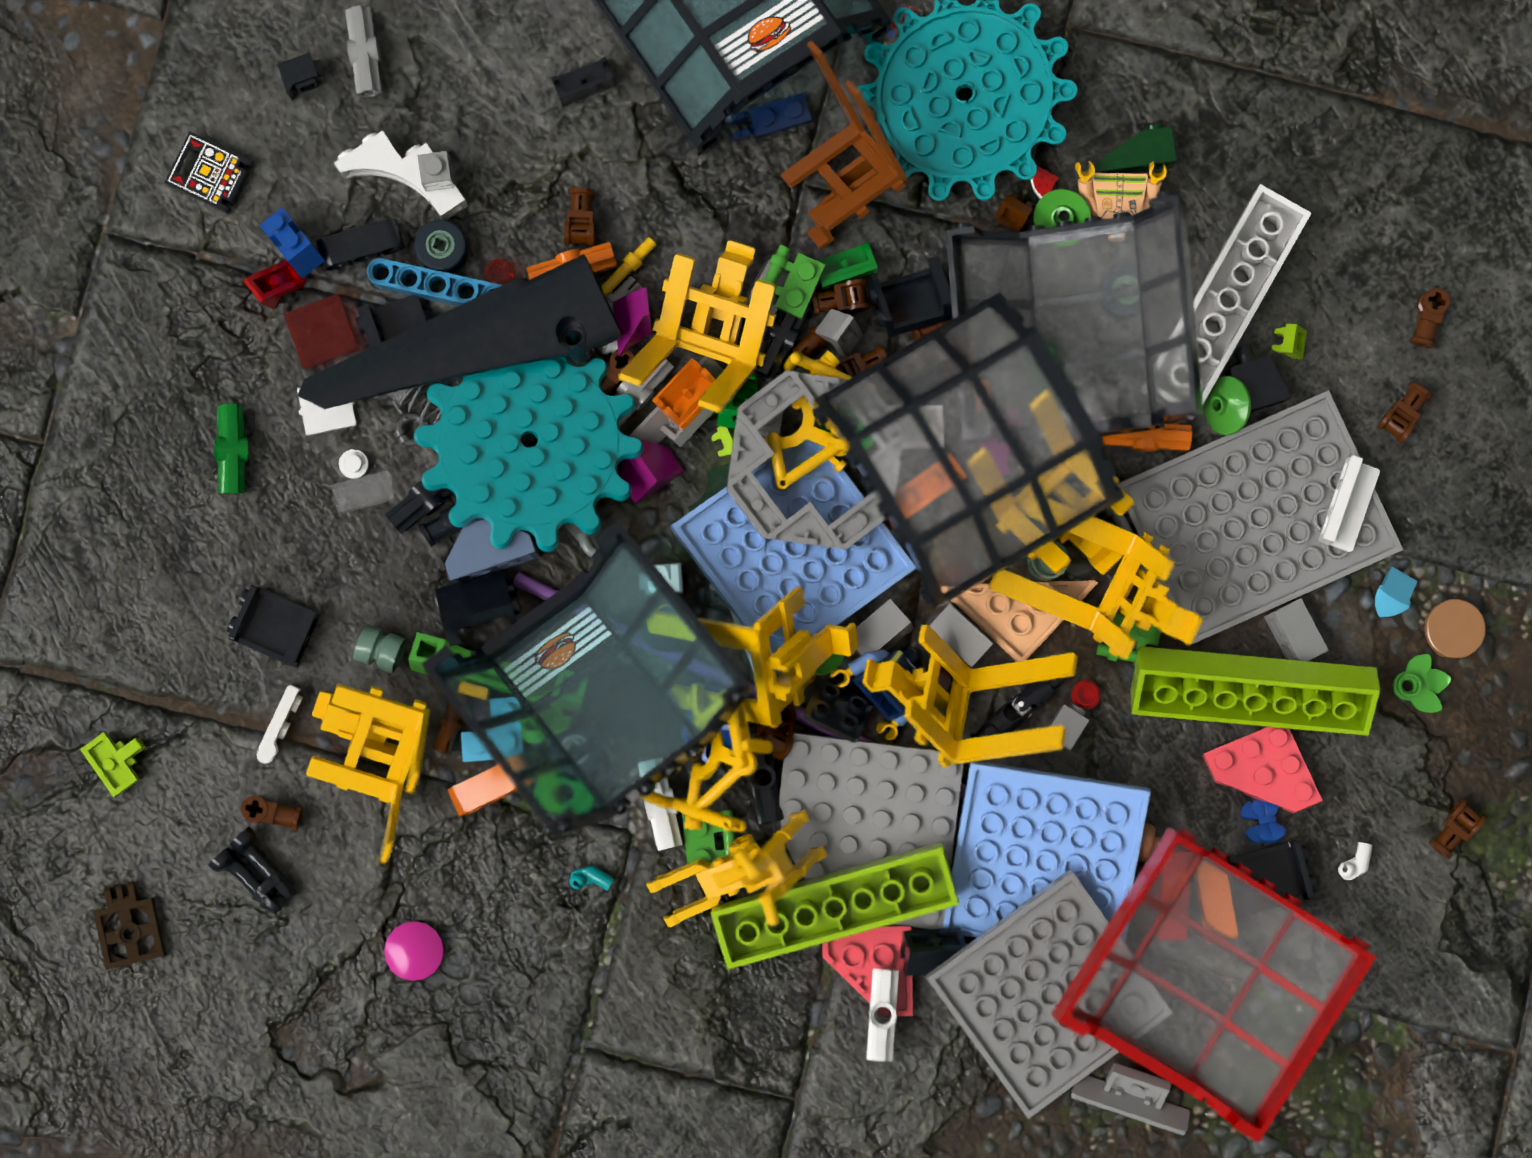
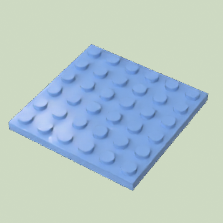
[670,439,916,655]
[943,761,1150,941]

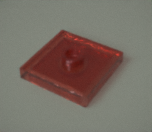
[283,294,359,370]

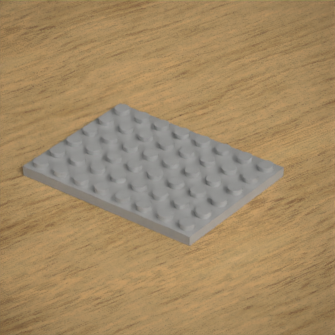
[1117,390,1403,646]

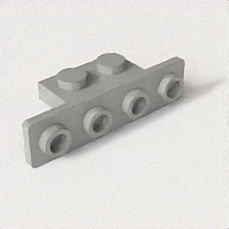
[630,356,724,447]
[1071,1063,1190,1135]

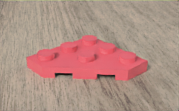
[1203,727,1323,814]
[822,926,913,1017]

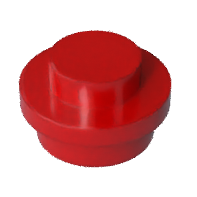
[1071,680,1101,710]

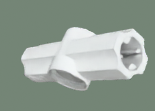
[638,758,683,851]
[866,968,899,1062]

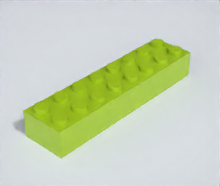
[1130,646,1380,736]
[710,841,959,970]

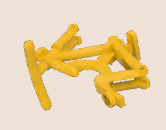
[764,350,877,490]
[640,683,773,832]

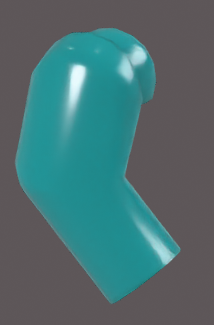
[569,865,615,891]

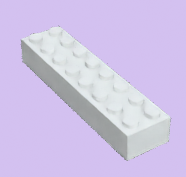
[1141,184,1311,420]

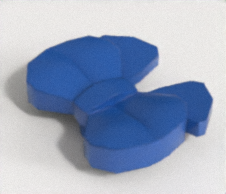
[1240,799,1286,845]

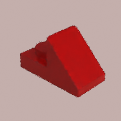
[244,260,307,309]

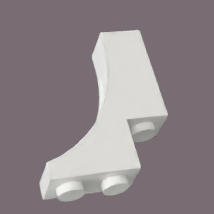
[334,131,468,220]

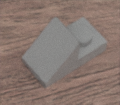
[815,309,864,357]

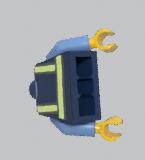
[830,649,920,740]

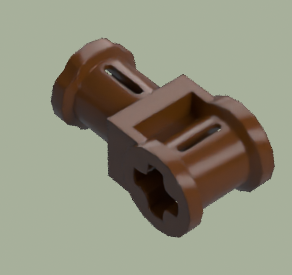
[564,187,595,246]
[811,279,871,316]
[1409,288,1450,349]
[836,344,891,377]
[601,350,635,395]
[1376,382,1432,444]
[241,796,303,832]
[1428,797,1487,860]

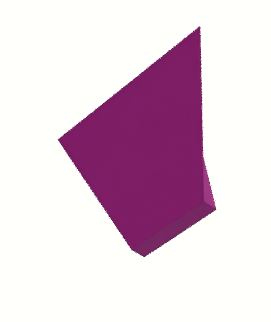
[613,287,652,356]
[620,434,685,504]

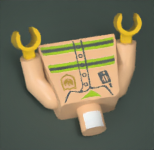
[1075,160,1167,241]

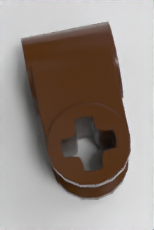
[754,703,796,760]

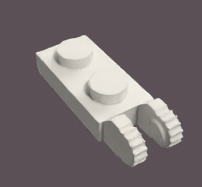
[256,685,303,764]

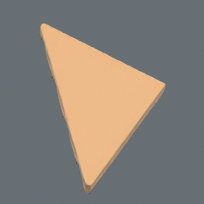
[940,580,1098,662]

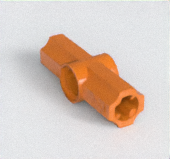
[526,242,618,279]
[1102,423,1192,452]

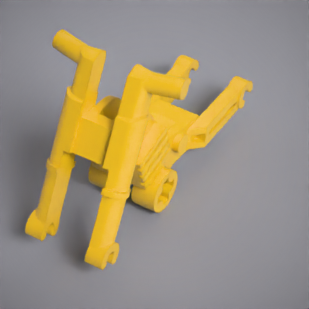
[646,809,828,927]

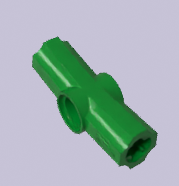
[214,404,248,494]

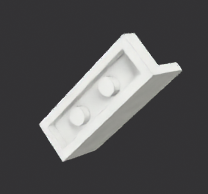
[1318,455,1380,552]

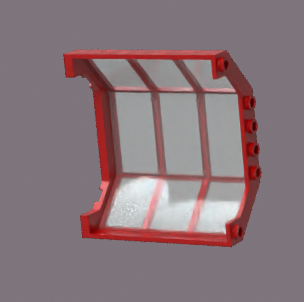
[1051,828,1376,1143]

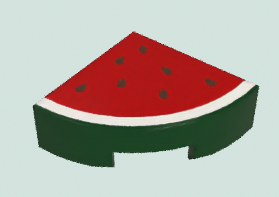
[1029,165,1059,200]

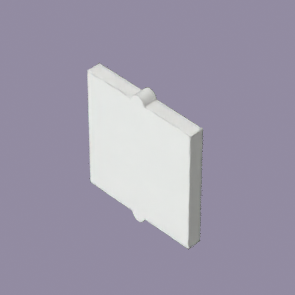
[297,388,357,436]

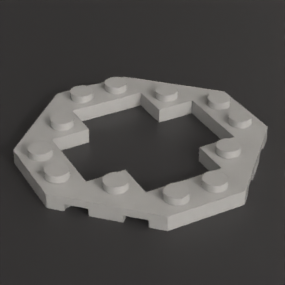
[726,370,905,550]

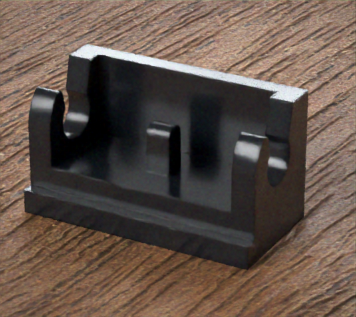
[551,57,616,107]
[900,927,967,976]

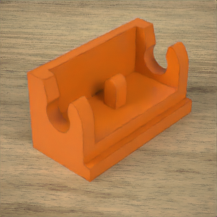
[652,358,716,430]

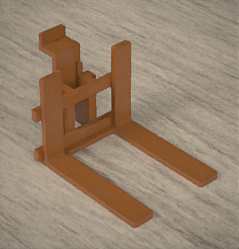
[781,41,908,249]

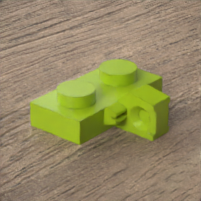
[80,732,146,797]

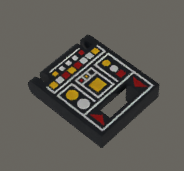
[165,131,254,215]

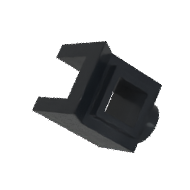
[277,52,325,101]

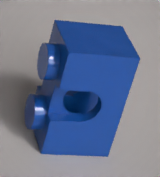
[259,208,325,279]

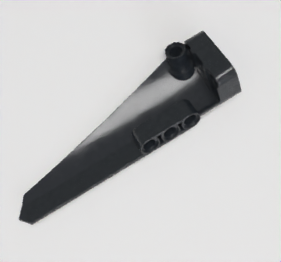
[298,254,623,410]

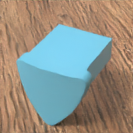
[1375,567,1417,617]

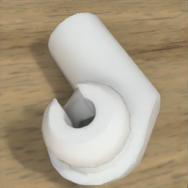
[1338,842,1373,880]

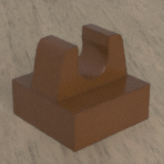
[994,193,1033,232]

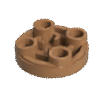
[1424,599,1486,659]

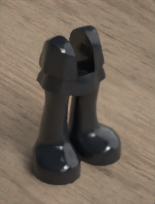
[208,827,296,914]

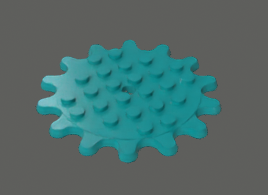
[857,0,1078,201]
[414,356,644,552]

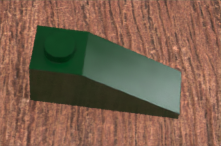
[1093,124,1177,174]

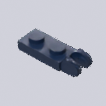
[726,93,812,142]

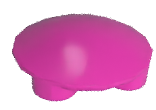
[384,921,445,981]

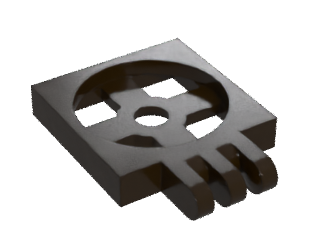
[93,881,166,970]

